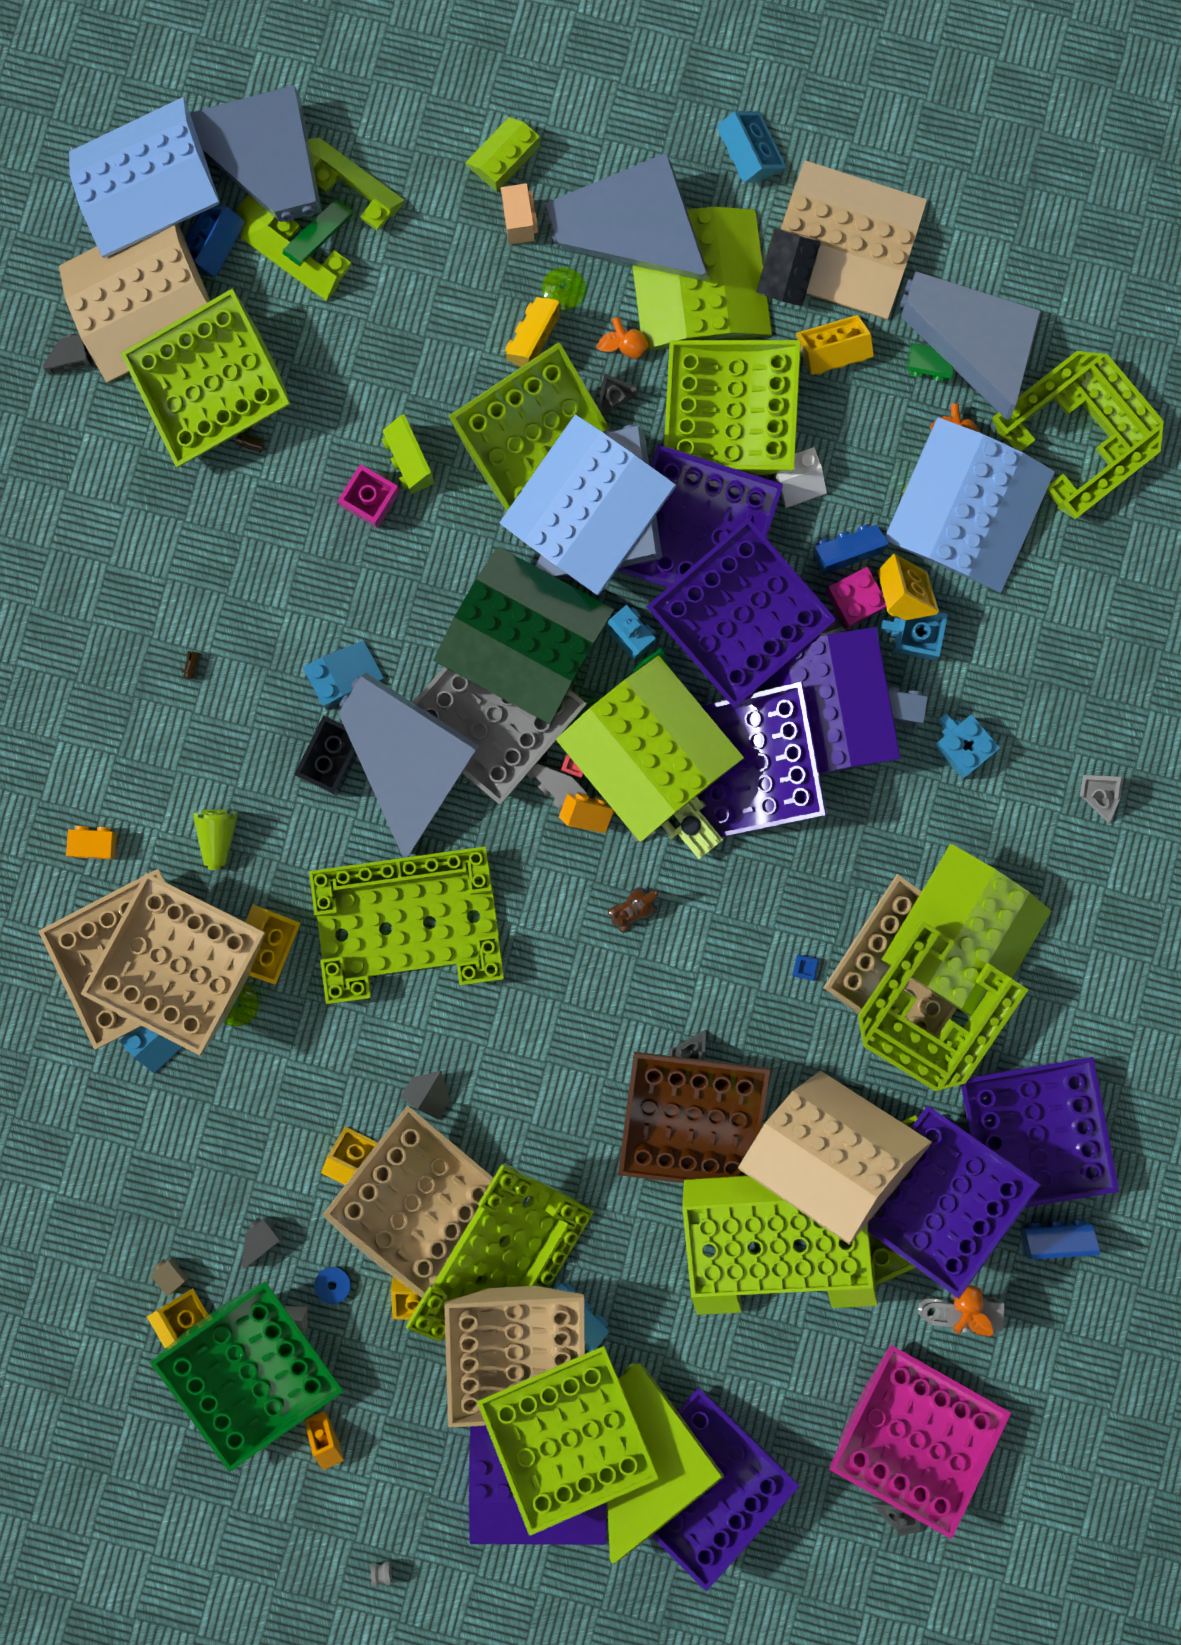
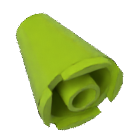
[193,809,238,870]

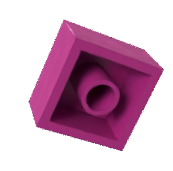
[338,464,400,529]
[826,567,887,630]

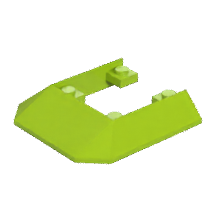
[237,138,405,302]
[992,351,1164,519]
[858,920,1028,1091]

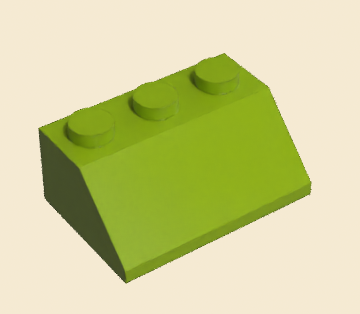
[465,117,540,192]
[381,414,435,494]

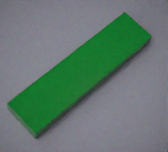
[282,199,353,266]

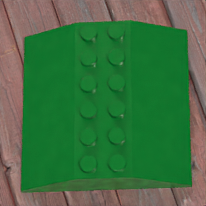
[150,1281,344,1472]

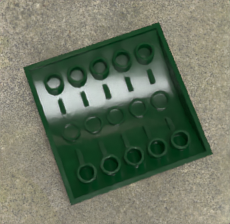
[433,546,614,725]

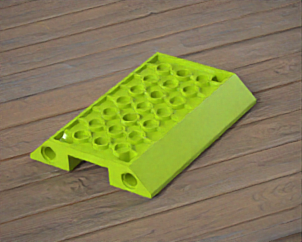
[309,846,504,1004]
[406,1163,594,1342]
[682,1175,878,1315]

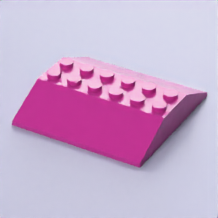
[829,1345,1011,1539]

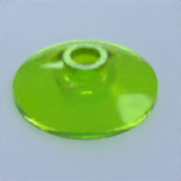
[542,267,585,310]
[224,983,259,1026]

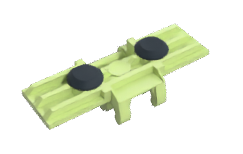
[661,797,723,859]

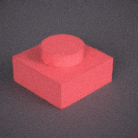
[561,754,583,779]

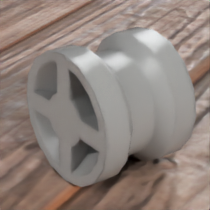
[371,1561,392,1587]

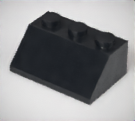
[756,227,821,306]
[294,715,357,796]

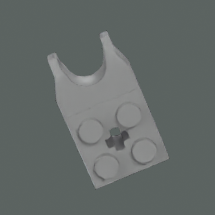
[918,1294,1004,1335]

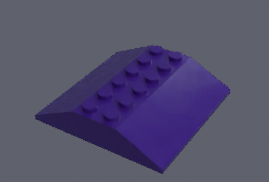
[616,444,783,587]
[646,518,836,708]
[755,627,901,775]
[698,682,827,838]
[961,1057,1119,1208]
[868,1105,1040,1299]
[652,1388,800,1592]
[469,1425,606,1545]

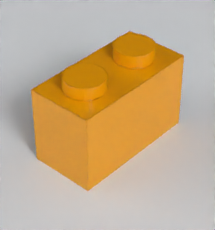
[559,792,614,833]
[66,826,117,860]

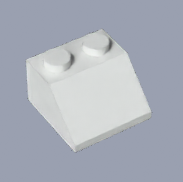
[773,447,827,508]

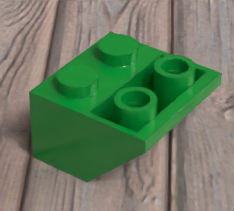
[905,343,953,382]

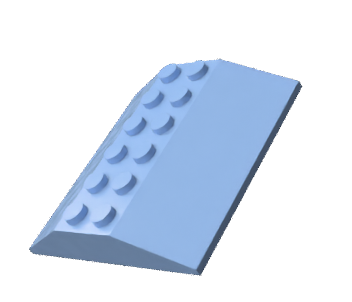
[69,97,220,258]
[499,414,676,596]
[885,417,1055,593]

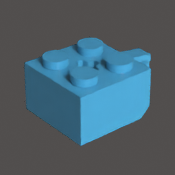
[606,605,656,663]
[880,612,948,661]
[935,713,1000,779]

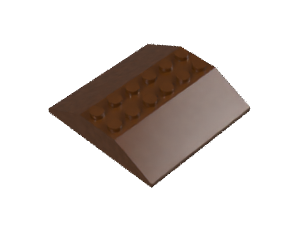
[618,1052,770,1183]

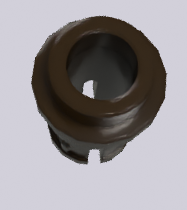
[236,432,265,453]
[182,651,201,680]

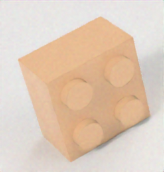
[501,183,538,245]

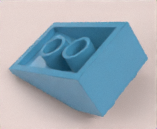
[302,640,384,710]

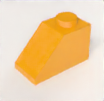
[304,1411,344,1470]

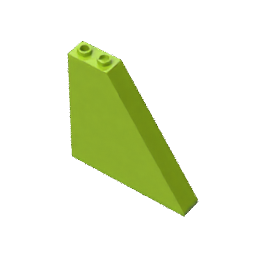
[608,1363,725,1564]

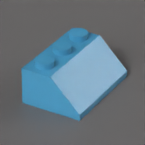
[717,111,787,183]
[119,1026,182,1073]
[554,1282,609,1352]

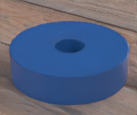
[314,1266,351,1304]

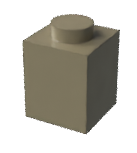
[150,1258,189,1296]

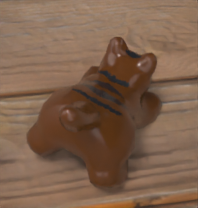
[608,887,659,933]

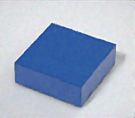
[792,954,819,981]

